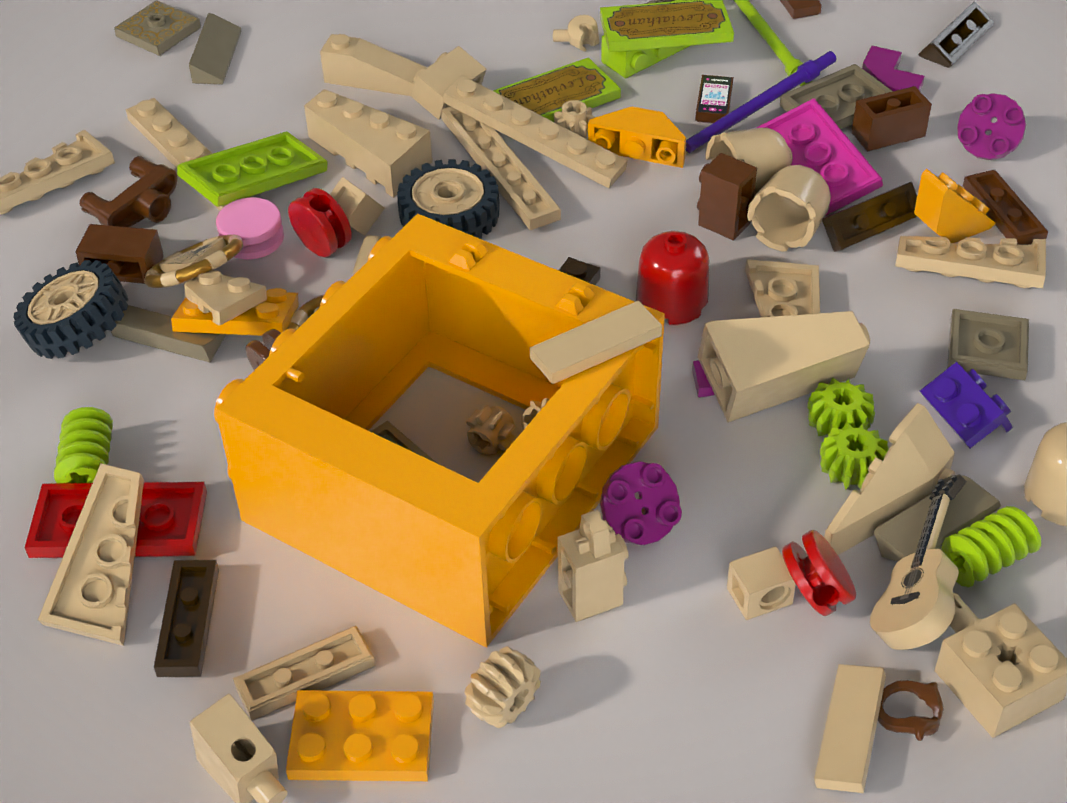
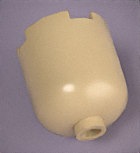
[705,128,793,195]
[747,165,831,252]
[1024,422,1067,526]

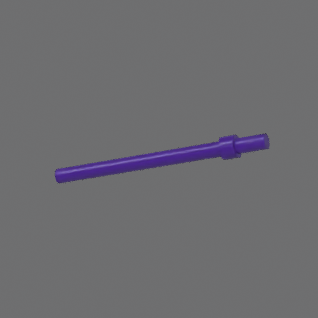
[685,51,837,153]

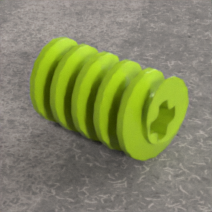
[54,407,113,483]
[942,506,1041,588]

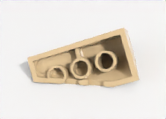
[824,403,955,555]

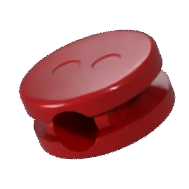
[288,188,352,258]
[782,530,856,616]

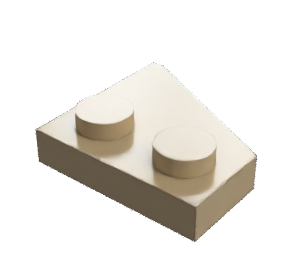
[184,270,267,325]

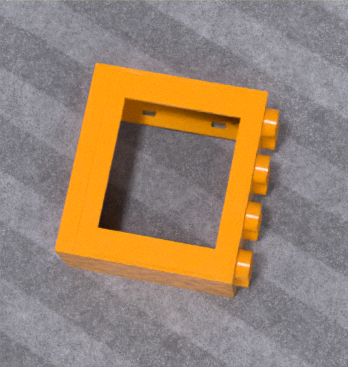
[214,214,665,648]

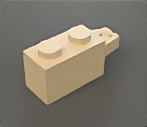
[557,509,628,622]

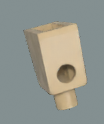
[190,693,288,803]

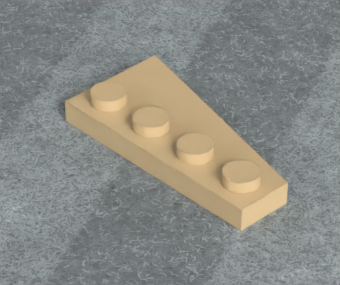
[0,130,115,214]
[895,236,1046,289]
[745,259,820,317]
[38,463,144,646]

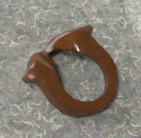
[878,680,944,741]

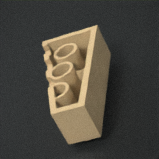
[304,89,432,198]

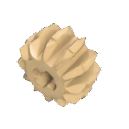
[464,646,541,729]

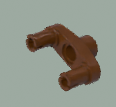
[79,156,178,227]

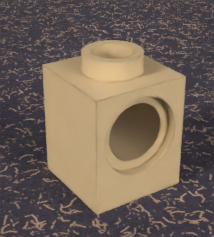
[330,177,385,236]
[727,546,796,620]

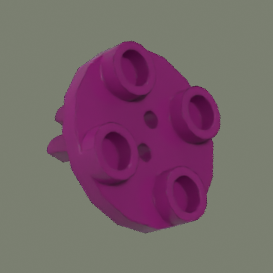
[957,93,1026,160]
[600,461,682,545]

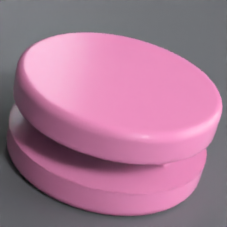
[216,197,284,260]

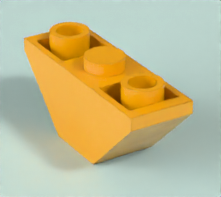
[588,106,686,168]
[914,168,996,243]

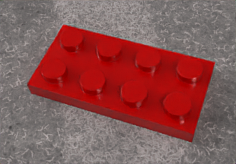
[24,482,207,558]

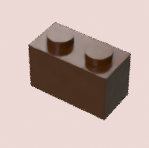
[851,86,932,152]
[697,153,757,241]
[75,224,164,284]

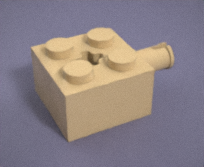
[934,593,1067,738]

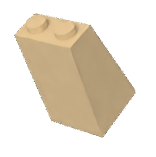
[697,311,870,423]

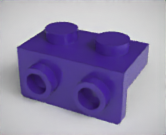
[920,361,1013,449]

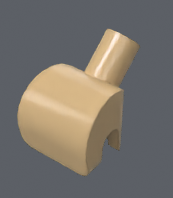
[553,15,599,52]

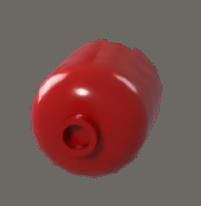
[636,231,710,325]

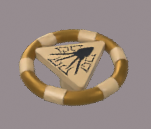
[144,234,243,288]

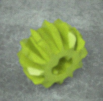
[807,378,875,436]
[820,422,889,490]

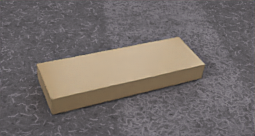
[530,300,662,384]
[233,625,375,721]
[814,664,886,793]

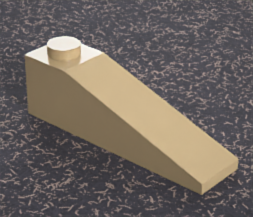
[320,34,427,96]

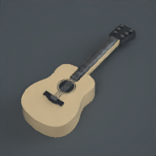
[870,474,967,650]

